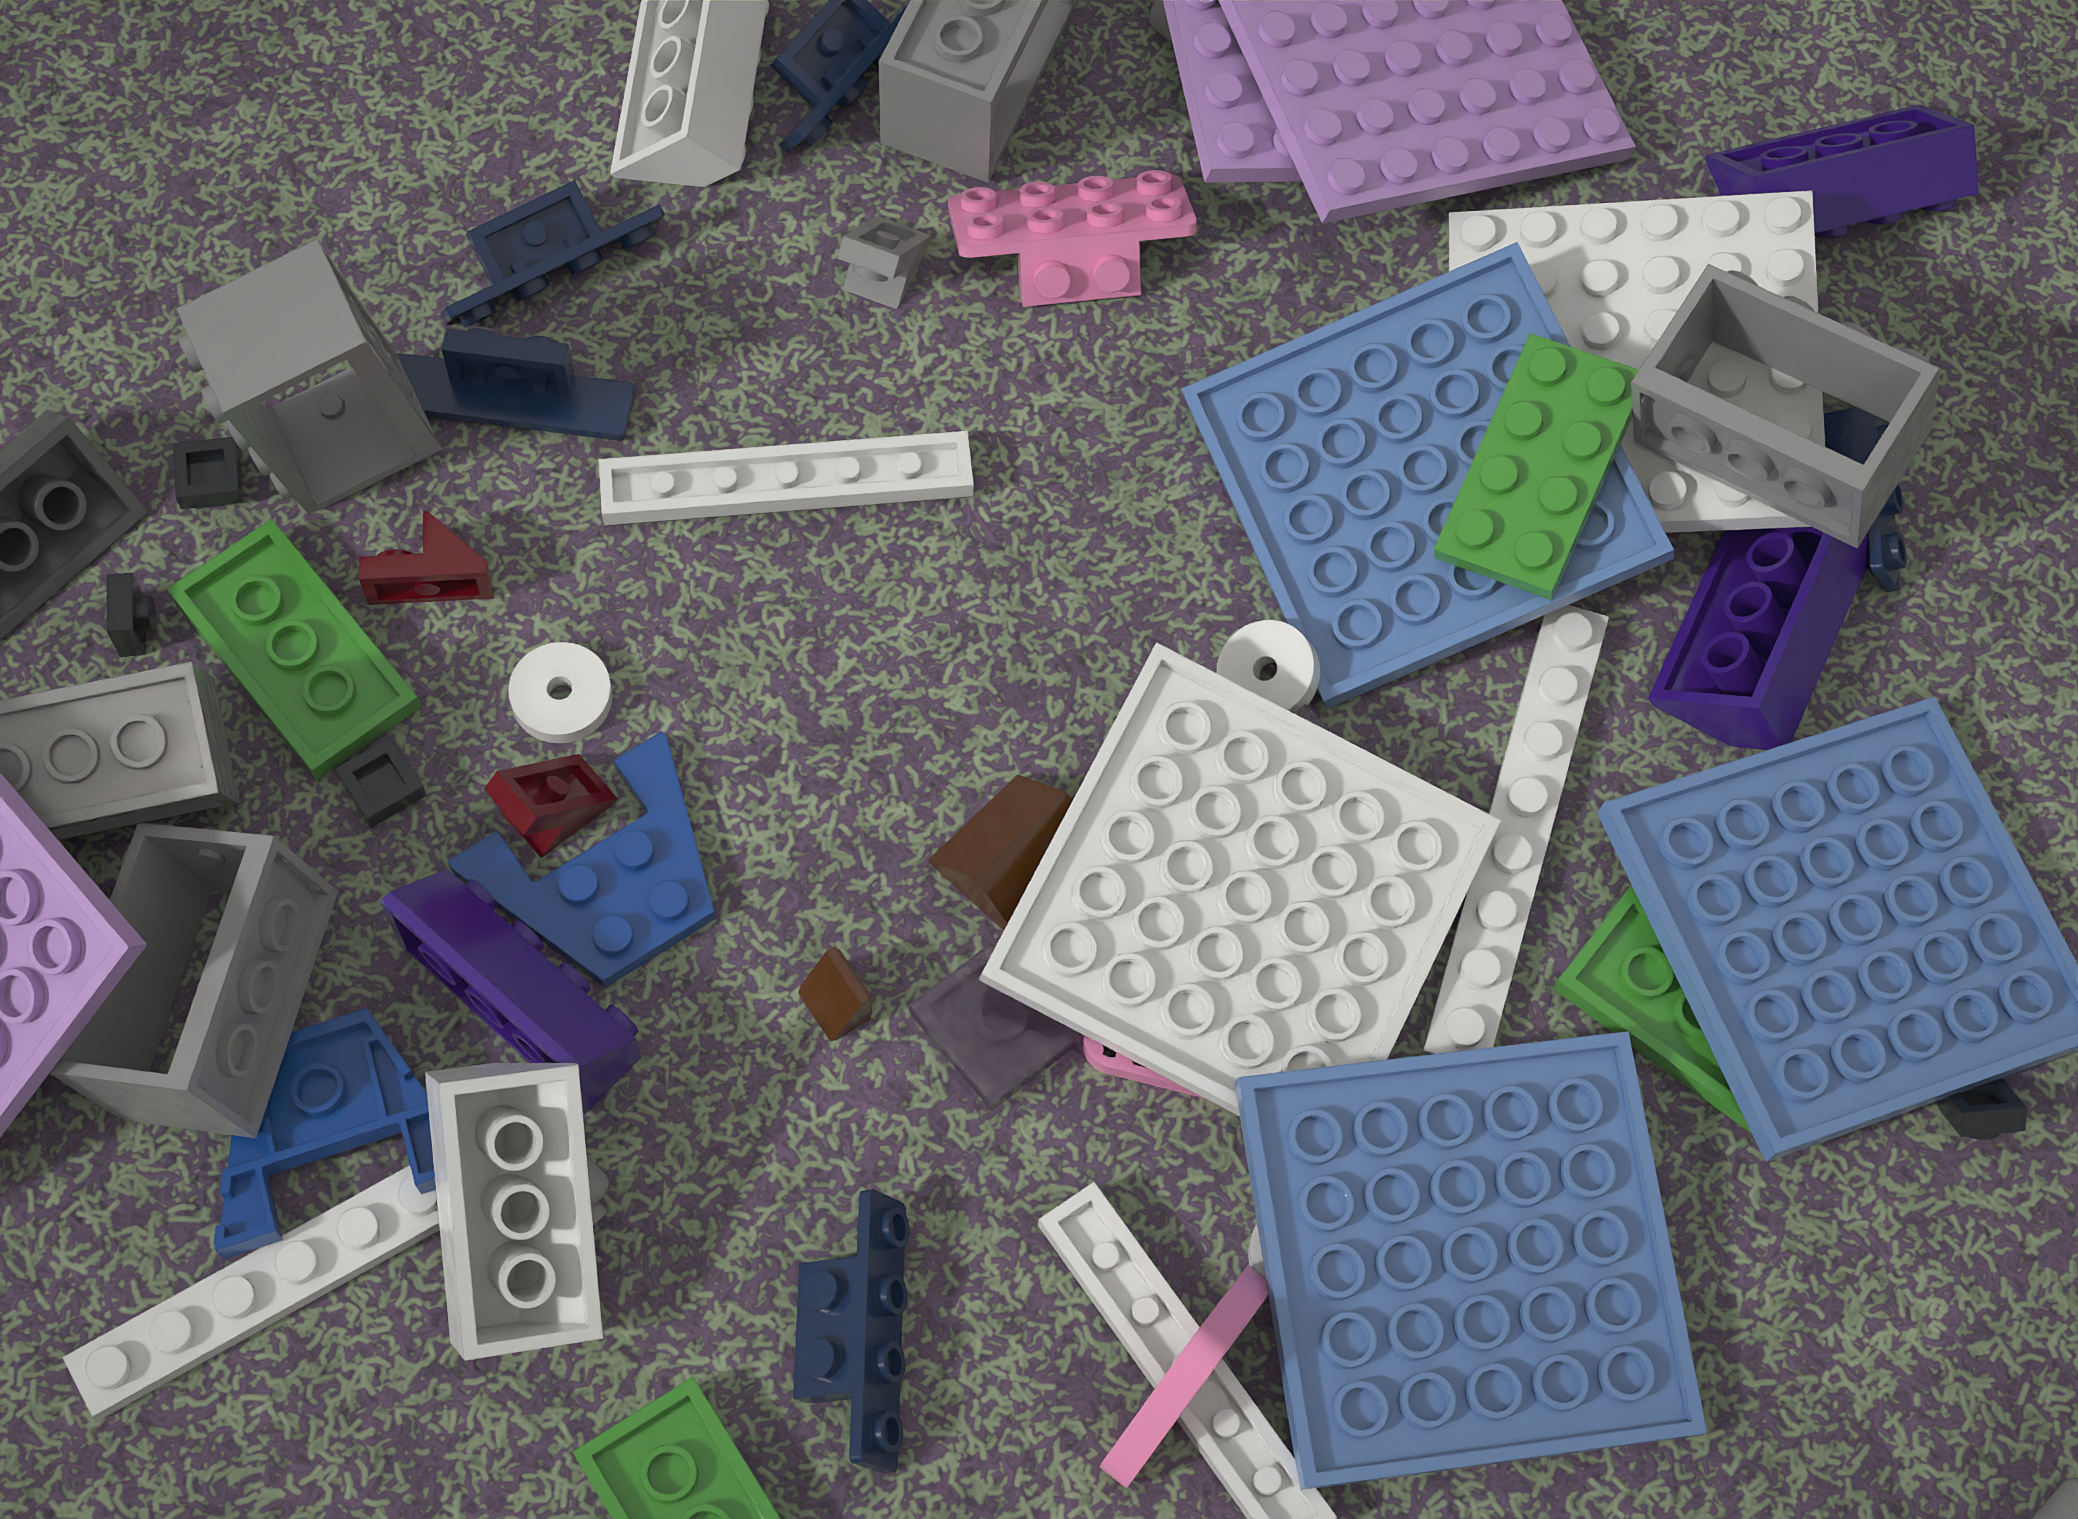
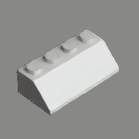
[610,0,769,187]
[425,1063,603,1361]

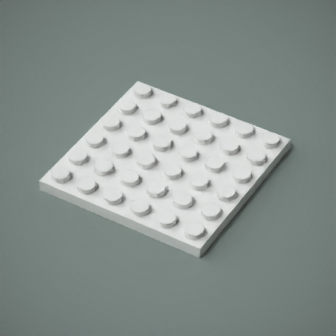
[1449,191,1825,533]
[979,642,1501,1116]

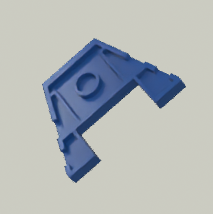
[447,731,716,988]
[214,1008,436,1260]

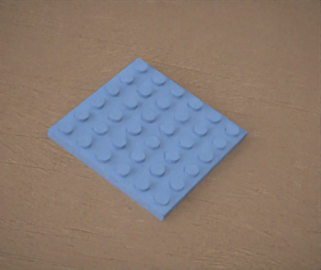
[1181,242,1674,709]
[1597,697,2078,1162]
[1235,1031,1707,1491]

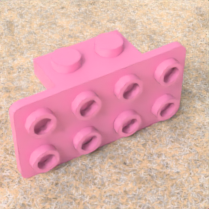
[948,170,1197,307]

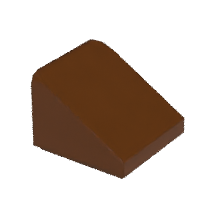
[798,946,872,1041]

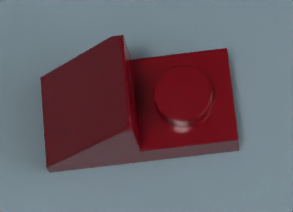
[359,511,494,605]
[484,754,618,858]

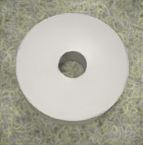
[1217,620,1320,715]
[508,642,612,743]

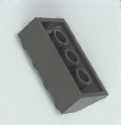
[0,411,148,640]

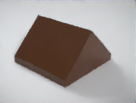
[928,775,1072,931]

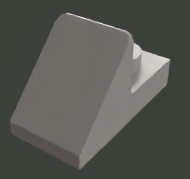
[837,216,932,309]

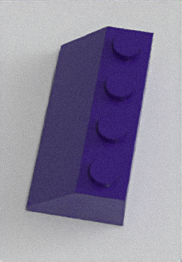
[1706,104,1979,237]
[1648,527,1870,750]
[380,869,641,1114]

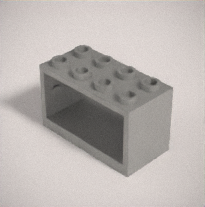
[879,0,1077,183]
[176,239,442,514]
[1631,264,1939,548]
[0,661,240,841]
[50,823,338,1138]

